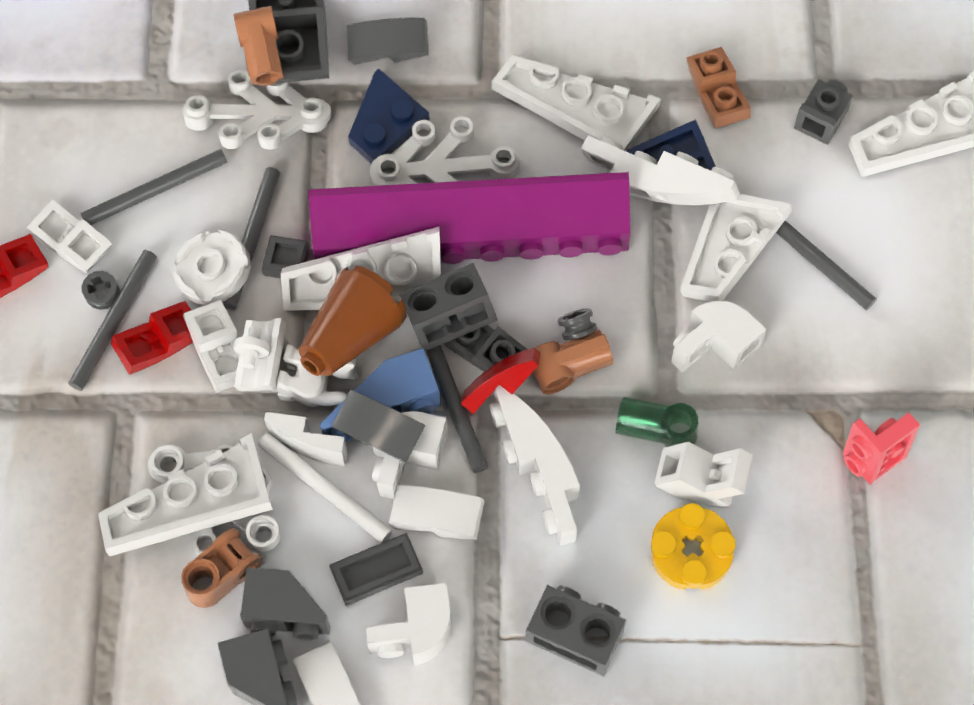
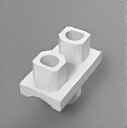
[234,318,289,393]

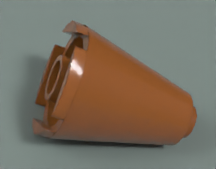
[299,266,407,376]

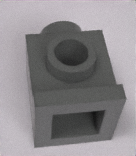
[794,79,853,145]

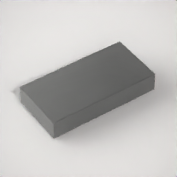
[329,533,423,606]

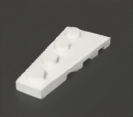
[492,55,661,151]
[848,71,974,177]
[281,227,441,311]
[98,433,272,557]

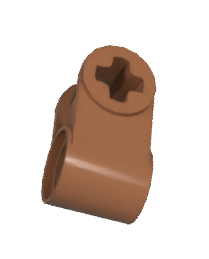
[181,528,264,608]

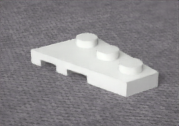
[680,194,792,302]

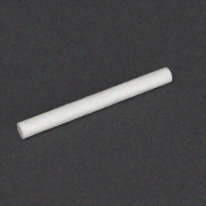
[258,432,393,543]

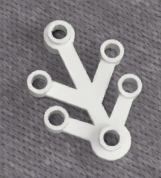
[183,70,331,150]
[370,116,519,186]
[148,444,281,556]

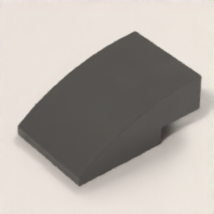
[248,0,329,85]

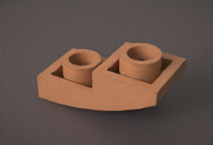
[687,47,751,129]

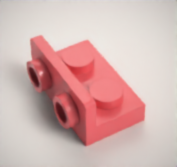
[843,412,920,485]

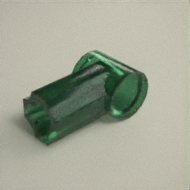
[615,397,698,447]

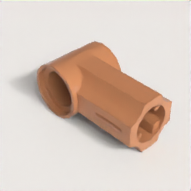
[233,6,284,86]
[533,330,613,395]

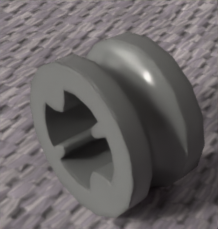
[82,271,120,310]
[557,308,597,340]

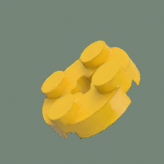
[650,503,736,590]

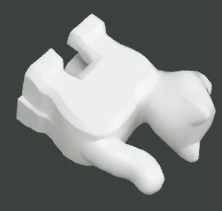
[276,344,359,407]

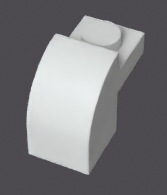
[671,301,767,373]
[372,411,448,500]
[654,442,753,506]
[365,582,452,665]

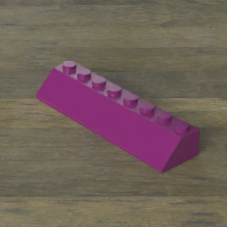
[308,172,630,264]

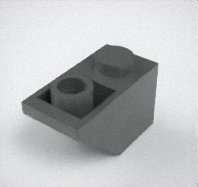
[240,568,331,640]
[218,628,298,705]

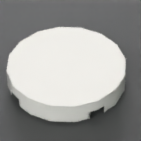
[173,230,251,305]

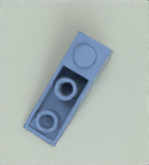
[320,348,441,442]

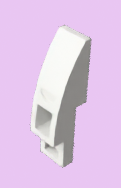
[581,135,740,205]
[489,386,580,546]

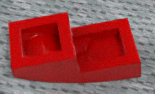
[0,234,48,298]
[111,301,193,375]
[461,348,540,414]

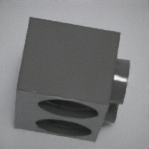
[399,263,498,351]
[526,585,626,676]

